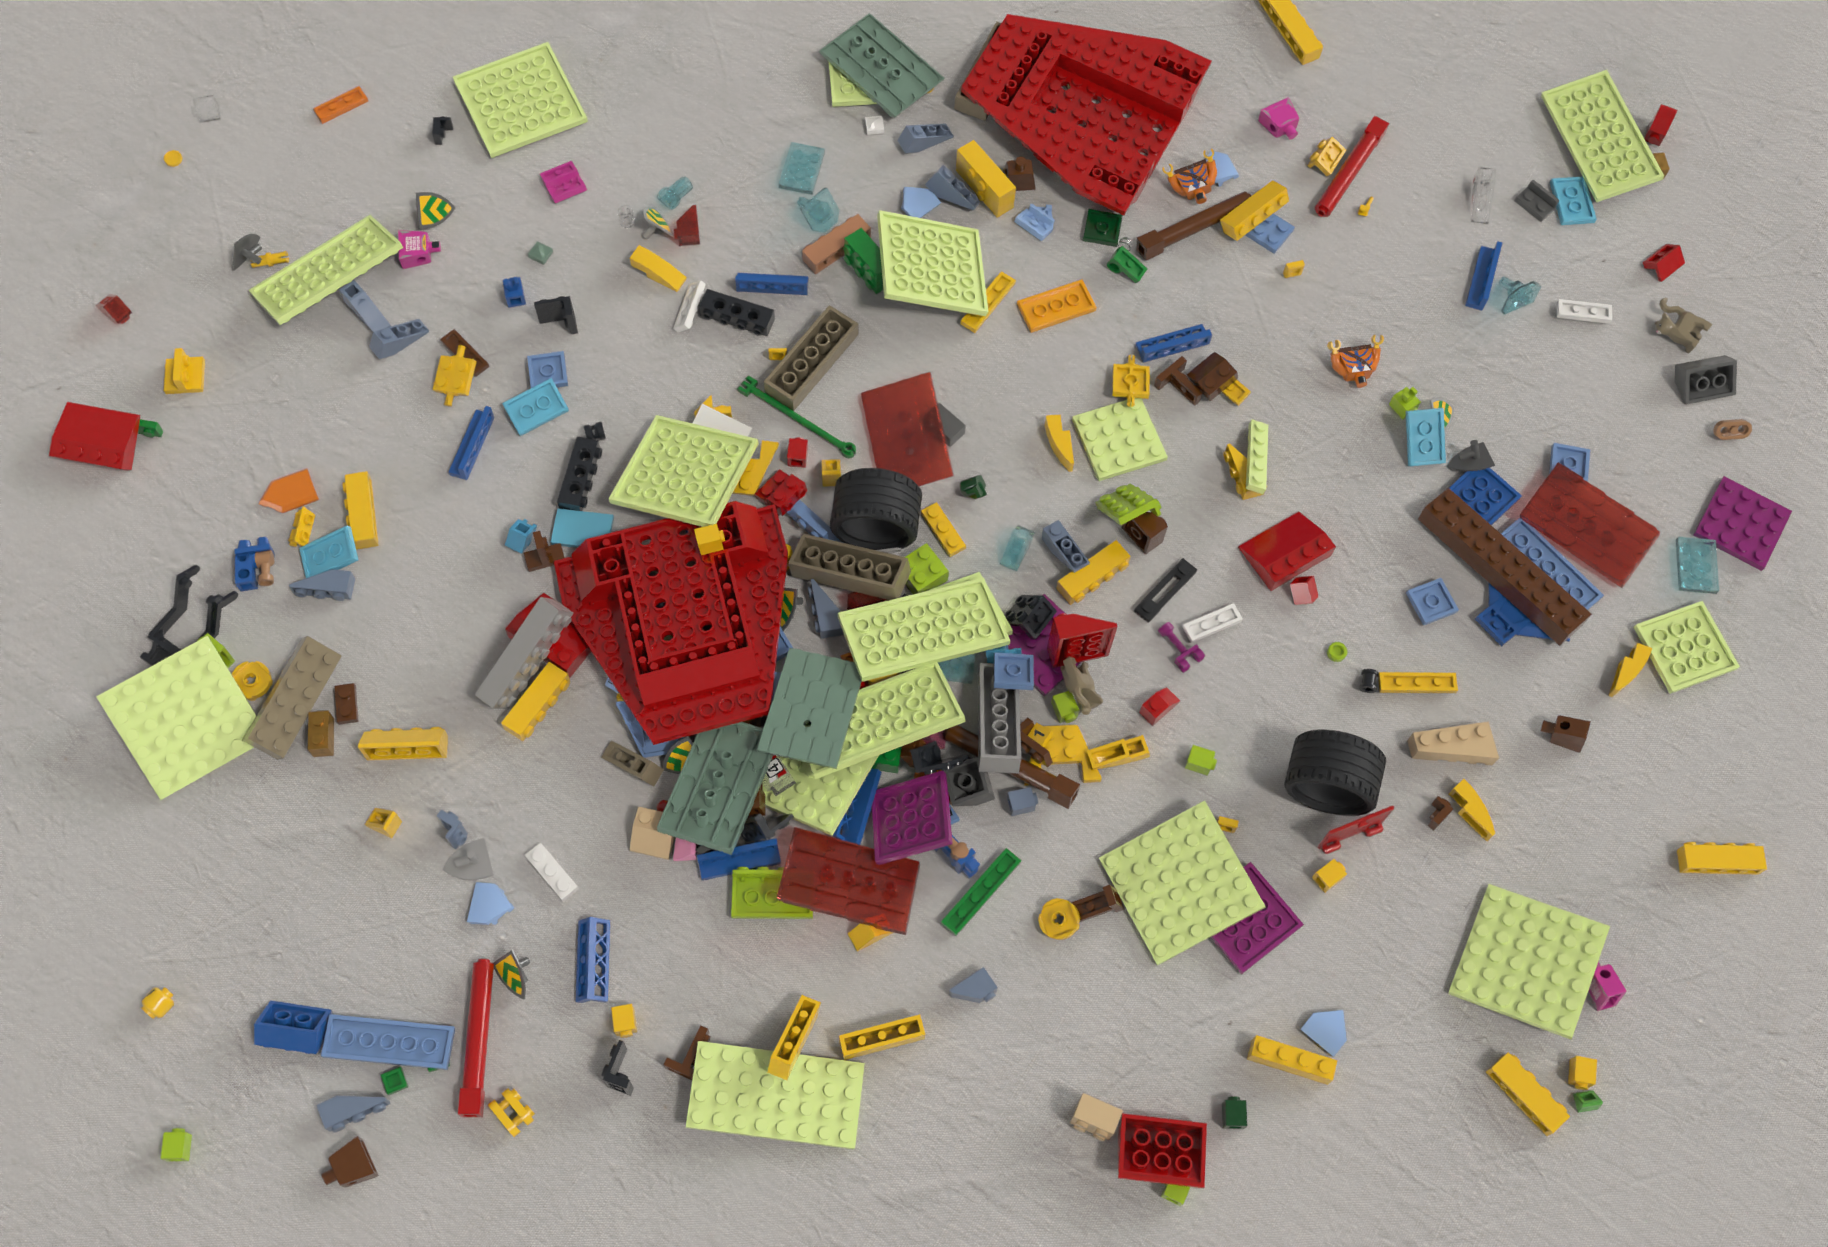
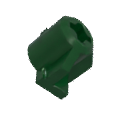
[959,475,987,499]

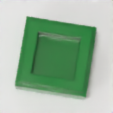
[381,1066,409,1096]

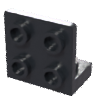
[534,296,578,334]
[1004,595,1057,640]
[910,741,968,775]
[741,813,794,843]
[601,1040,634,1096]

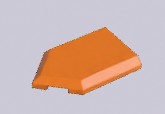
[258,468,319,513]

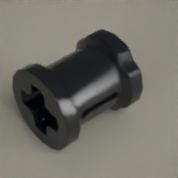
[1359,669,1379,693]

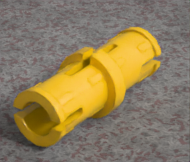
[250,251,289,268]

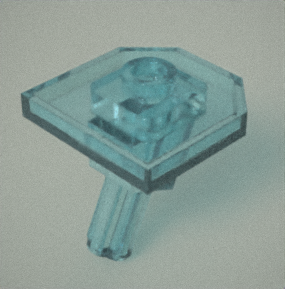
[797,187,840,233]
[1499,276,1541,315]

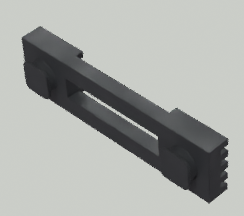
[1134,558,1198,623]

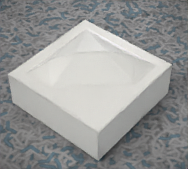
[865,116,884,135]

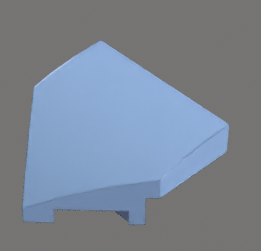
[1206,151,1239,187]
[901,187,941,218]
[1014,204,1055,241]
[467,882,514,925]
[1300,1010,1347,1057]

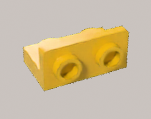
[1307,137,1346,176]

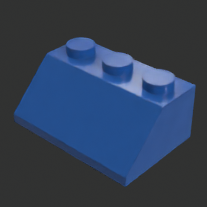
[254,1000,332,1054]

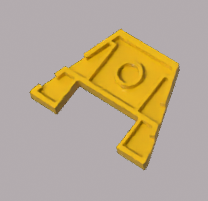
[732,440,779,496]
[1024,725,1102,786]

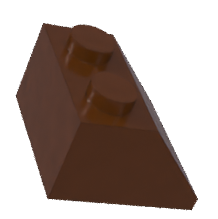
[1186,351,1238,401]
[1122,512,1168,554]

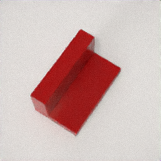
[1643,244,1685,282]

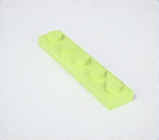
[1246,419,1268,494]

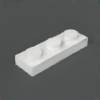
[673,280,706,332]
[1557,299,1612,324]
[1182,603,1243,643]
[525,842,579,901]

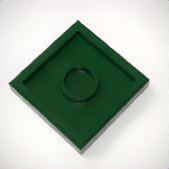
[1083,209,1123,247]

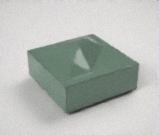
[528,241,553,265]

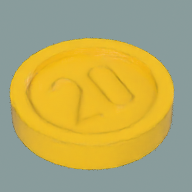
[164,150,183,167]

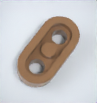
[1713,419,1752,440]

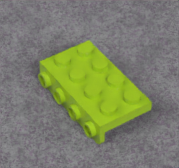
[1095,483,1162,525]
[731,867,814,919]

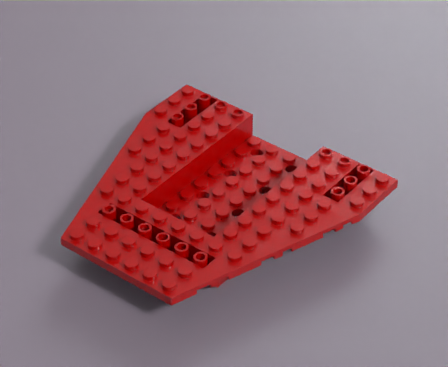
[961,14,1212,216]
[554,501,788,745]

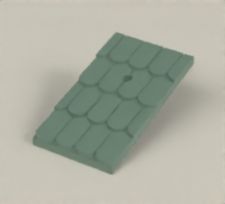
[819,13,945,118]
[757,648,862,769]
[657,722,773,855]

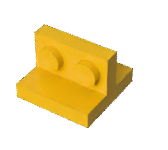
[164,348,205,394]

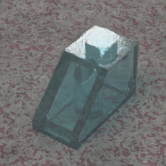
[1000,525,1035,571]

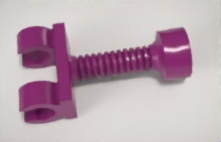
[1158,621,1205,673]

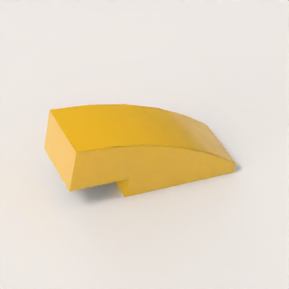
[630,245,687,292]
[1044,414,1074,472]
[1608,643,1652,697]
[1087,735,1150,770]
[1448,779,1496,841]

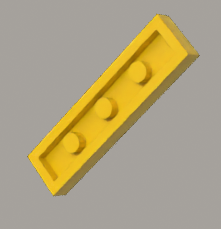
[960,271,1016,333]
[1378,672,1458,693]

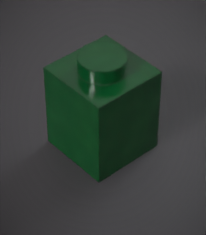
[1222,1096,1247,1129]

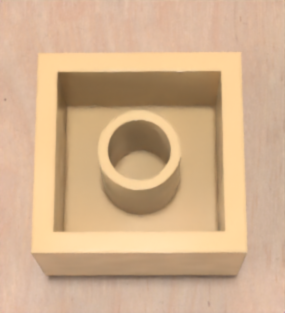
[1070,1093,1123,1141]

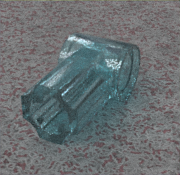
[657,176,693,210]

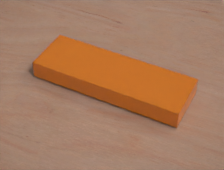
[313,86,368,124]

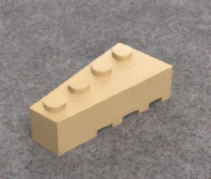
[1407,721,1499,766]

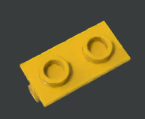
[288,506,315,547]

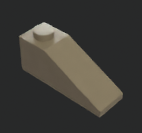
[601,740,664,787]

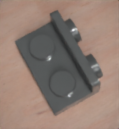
[1515,180,1559,222]

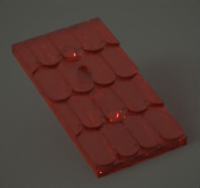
[861,372,954,487]
[1520,462,1660,588]
[777,827,920,935]

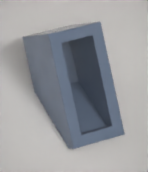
[949,967,998,1003]

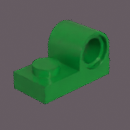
[1107,246,1148,283]

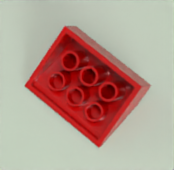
[49,402,141,470]
[1238,511,1336,591]
[505,593,591,678]
[1047,613,1118,668]
[1118,1113,1207,1189]

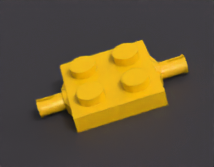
[433,345,477,407]
[1112,355,1150,407]

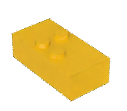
[956,140,1016,218]

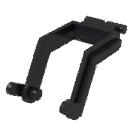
[140,565,238,666]

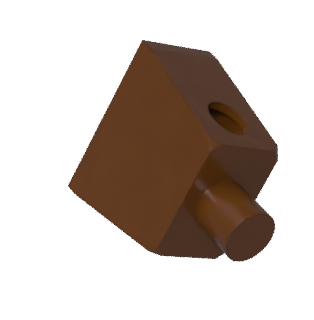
[1003,157,1036,191]
[1540,715,1591,753]
[321,1136,379,1188]

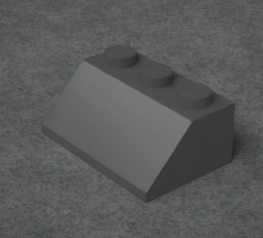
[1675,355,1737,404]

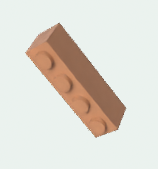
[802,214,871,275]

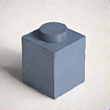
[1007,787,1038,816]

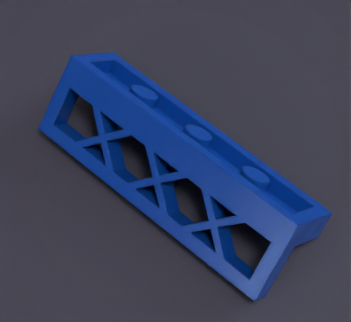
[1465,241,1503,311]
[735,273,809,295]
[1135,324,1212,363]
[449,406,495,480]
[833,769,882,846]
[697,838,781,881]
[576,917,610,1003]

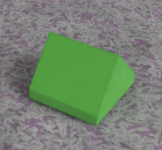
[1573,1090,1603,1113]

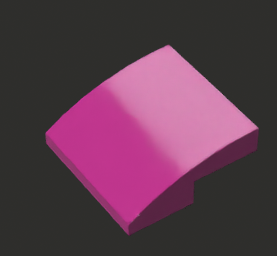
[539,161,587,203]

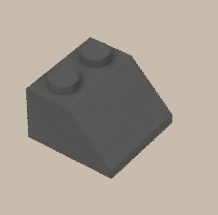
[944,757,995,807]

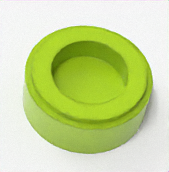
[1327,642,1348,662]

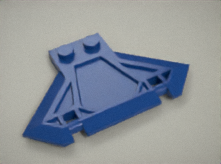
[1475,582,1570,647]

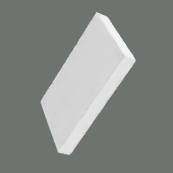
[692,404,752,437]

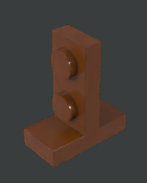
[1154,356,1203,406]
[523,531,565,572]
[1020,717,1053,768]
[1071,885,1124,923]
[663,1025,711,1080]

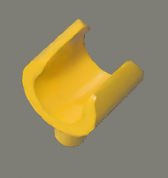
[1358,196,1374,216]

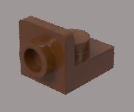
[1427,796,1453,831]

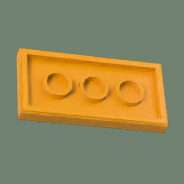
[1017,279,1097,333]

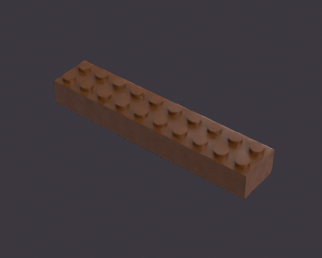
[1418,488,1592,646]

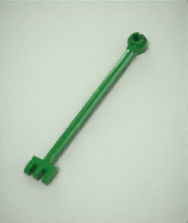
[737,376,856,459]

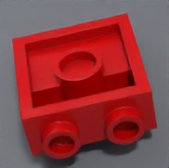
[755,469,808,516]

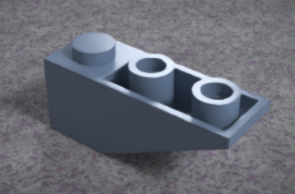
[897,123,954,153]
[925,165,981,210]
[339,280,391,332]
[369,319,429,359]
[1042,520,1090,573]
[289,569,355,601]
[808,579,844,639]
[316,1096,391,1133]

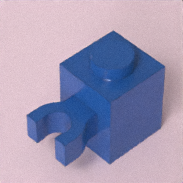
[502,277,526,308]

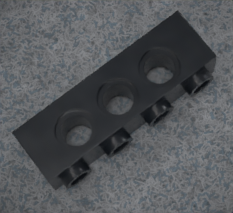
[699,289,775,337]
[557,437,602,511]

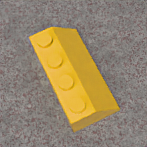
[358,727,448,761]

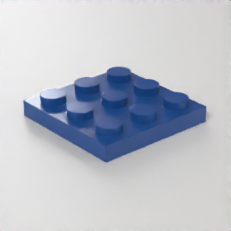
[1449,468,1522,525]

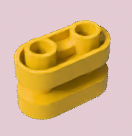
[488,1088,535,1137]

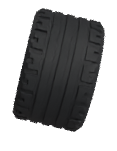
[830,468,922,550]
[1284,729,1386,816]

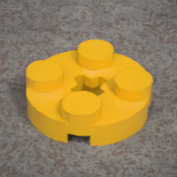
[232,661,273,701]
[1038,898,1080,940]

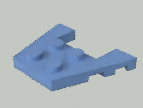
[616,701,684,758]

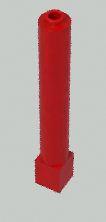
[1315,115,1390,217]
[458,959,494,1118]

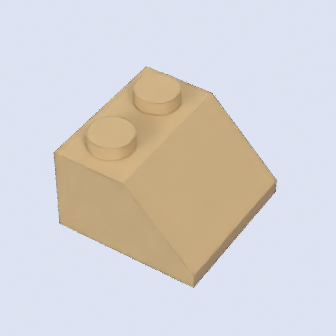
[630,807,675,860]

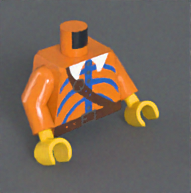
[1162,148,1217,204]
[1327,335,1384,388]

